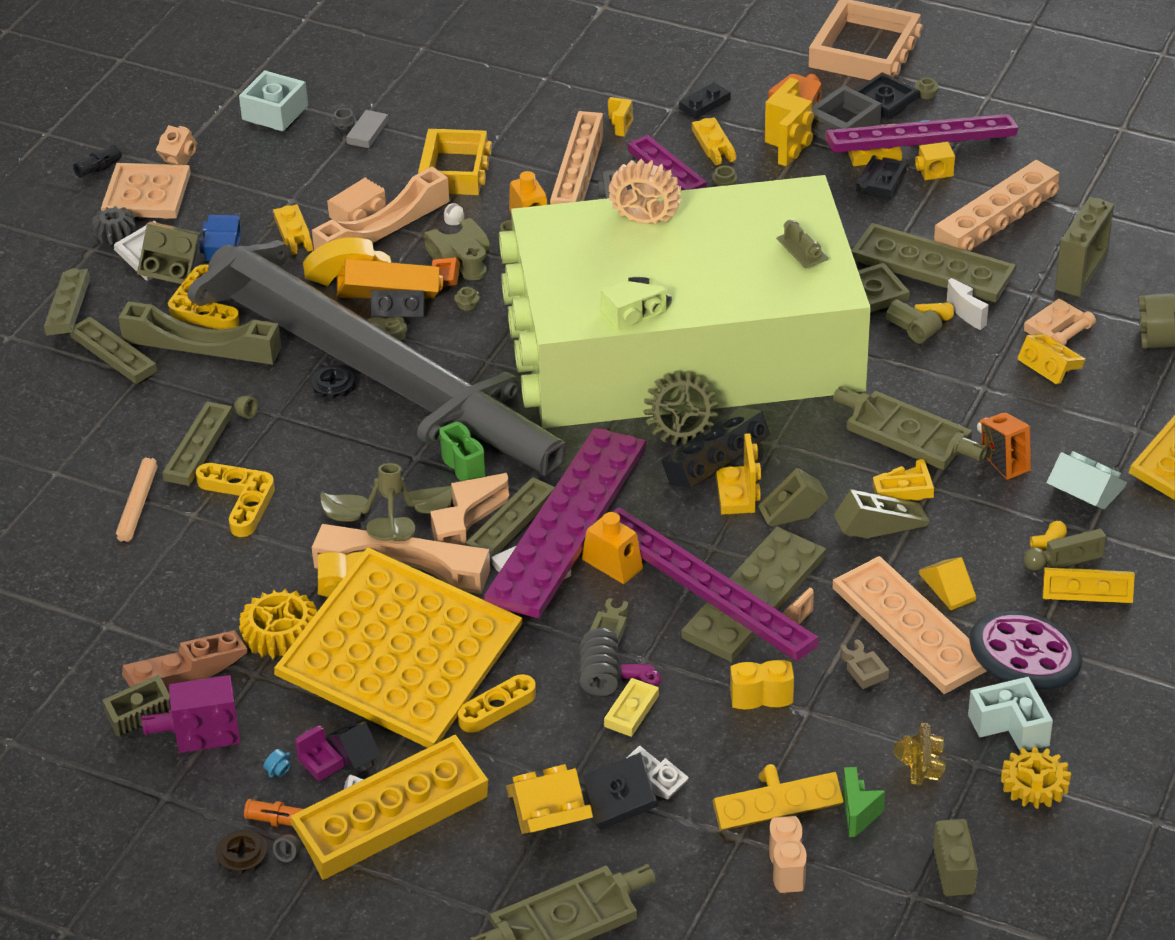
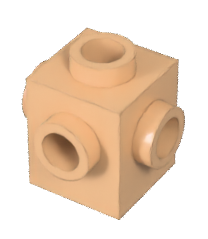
[156,125,198,165]

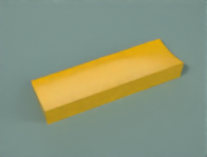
[290,734,488,880]

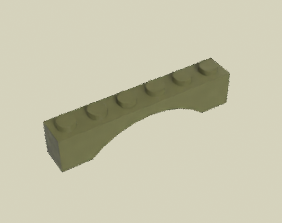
[119,301,282,365]

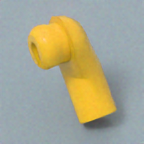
[1030,521,1067,549]

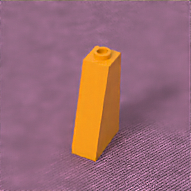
[337,259,443,299]

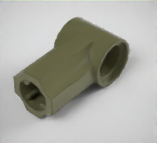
[886,299,942,344]

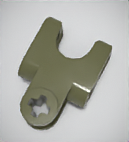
[424,218,490,280]

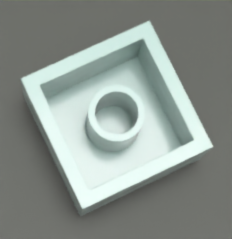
[239,70,308,131]

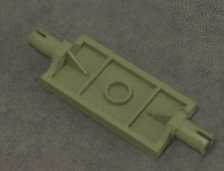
[833,386,988,470]
[469,864,656,940]

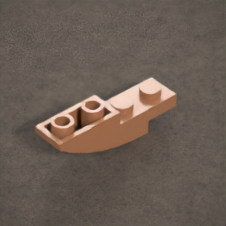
[122,630,247,693]

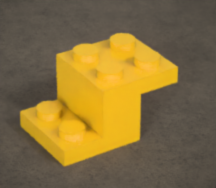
[765,77,814,167]
[506,764,593,834]

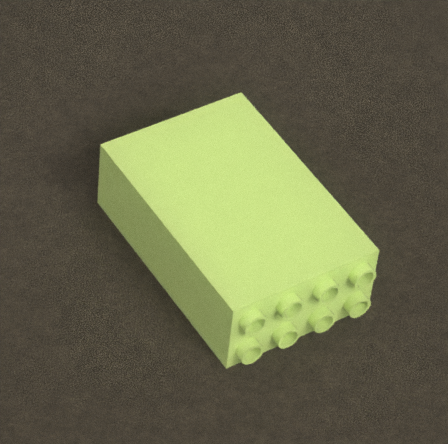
[499,175,871,429]

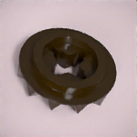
[216,830,268,875]

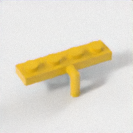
[712,764,844,831]

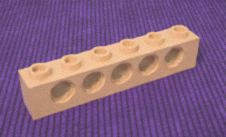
[550,111,603,205]
[934,160,1060,251]

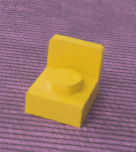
[608,97,633,137]

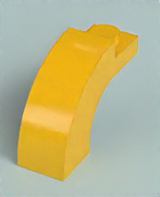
[303,237,391,286]

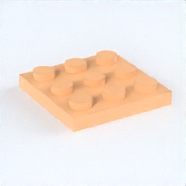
[101,163,191,219]

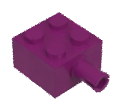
[142,675,241,753]

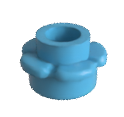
[263,749,292,778]

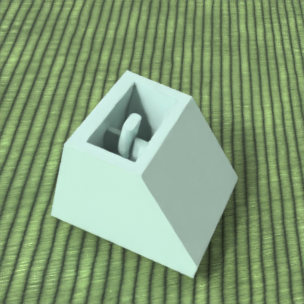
[1046,451,1127,510]

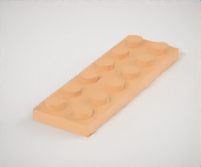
[833,556,986,694]

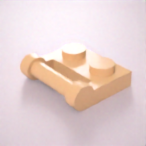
[1024,299,1096,346]

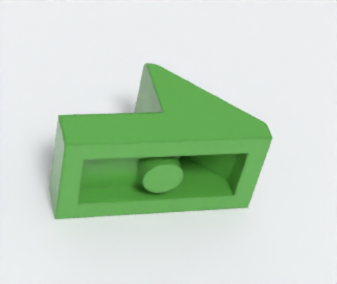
[843,767,885,837]

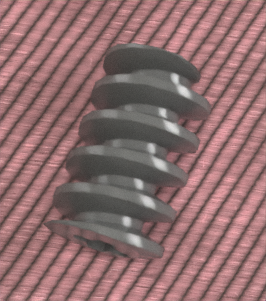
[579,628,618,696]

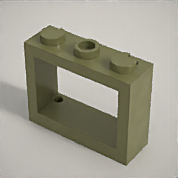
[1055,197,1114,297]

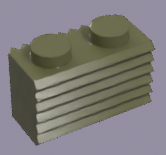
[102,674,171,736]
[933,819,978,896]

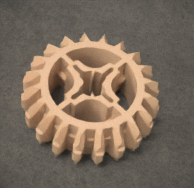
[609,158,681,225]

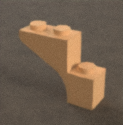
[430,473,509,546]

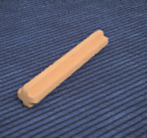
[116,457,157,542]

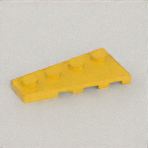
[1128,415,1175,500]

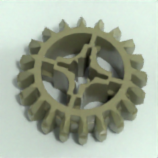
[643,370,718,445]

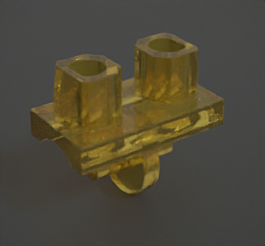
[894,721,945,786]

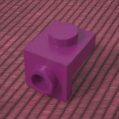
[295,725,344,782]

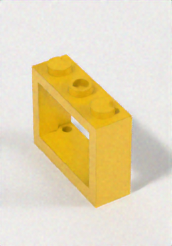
[418,129,492,195]

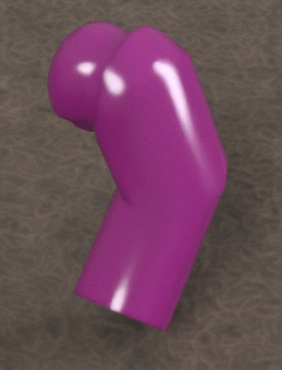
[621,664,662,687]

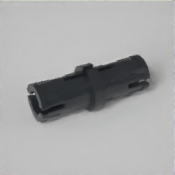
[73,145,122,178]

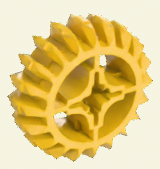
[239,588,317,660]

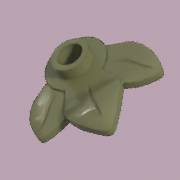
[366,317,407,340]

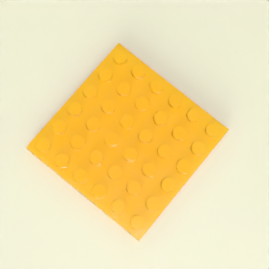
[274,547,522,748]

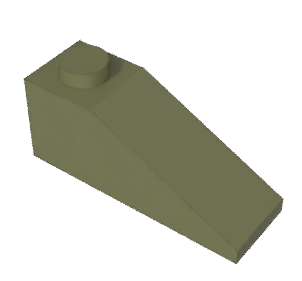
[834,489,930,538]

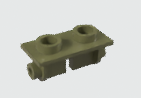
[776,220,828,268]

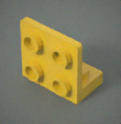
[716,434,761,515]

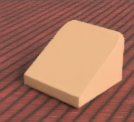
[782,588,814,624]

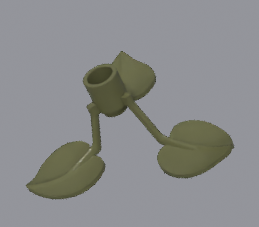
[320,463,452,541]

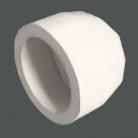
[444,203,464,225]

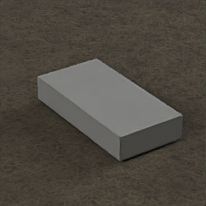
[346,110,389,148]

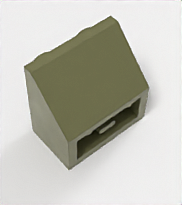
[137,222,201,284]

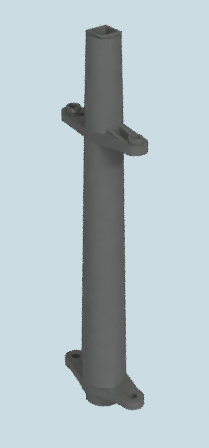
[187,240,566,476]

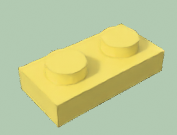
[604,678,659,737]

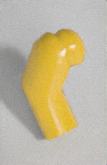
[914,302,955,321]

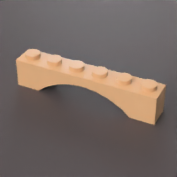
[312,167,450,250]
[312,524,490,594]

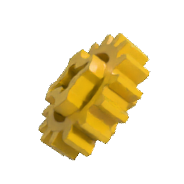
[1001,747,1071,809]

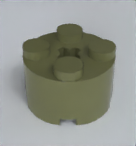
[1138,293,1175,349]

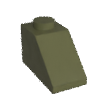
[758,468,829,526]

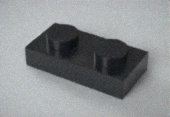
[679,82,731,119]

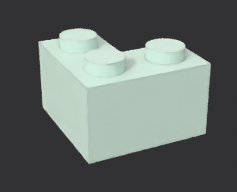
[968,677,1053,751]

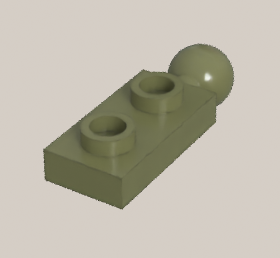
[1023,529,1106,571]

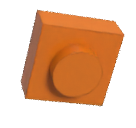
[432,257,460,286]

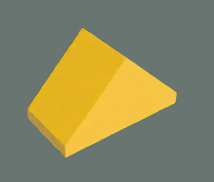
[919,557,976,610]

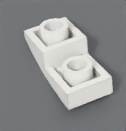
[947,278,988,330]
[627,746,689,799]

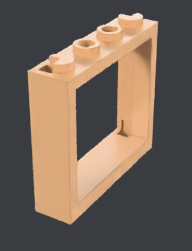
[809,0,923,80]

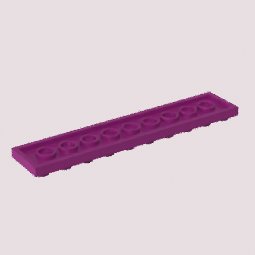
[484,427,646,618]

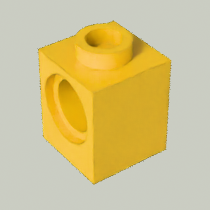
[915,142,955,180]

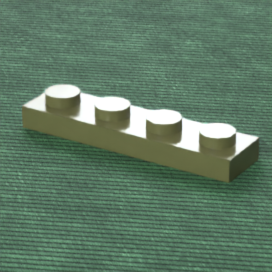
[44,268,90,336]
[70,317,157,384]
[162,401,233,486]
[465,477,555,561]

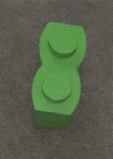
[439,421,486,481]

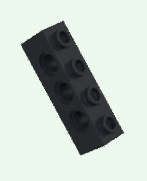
[661,407,770,488]

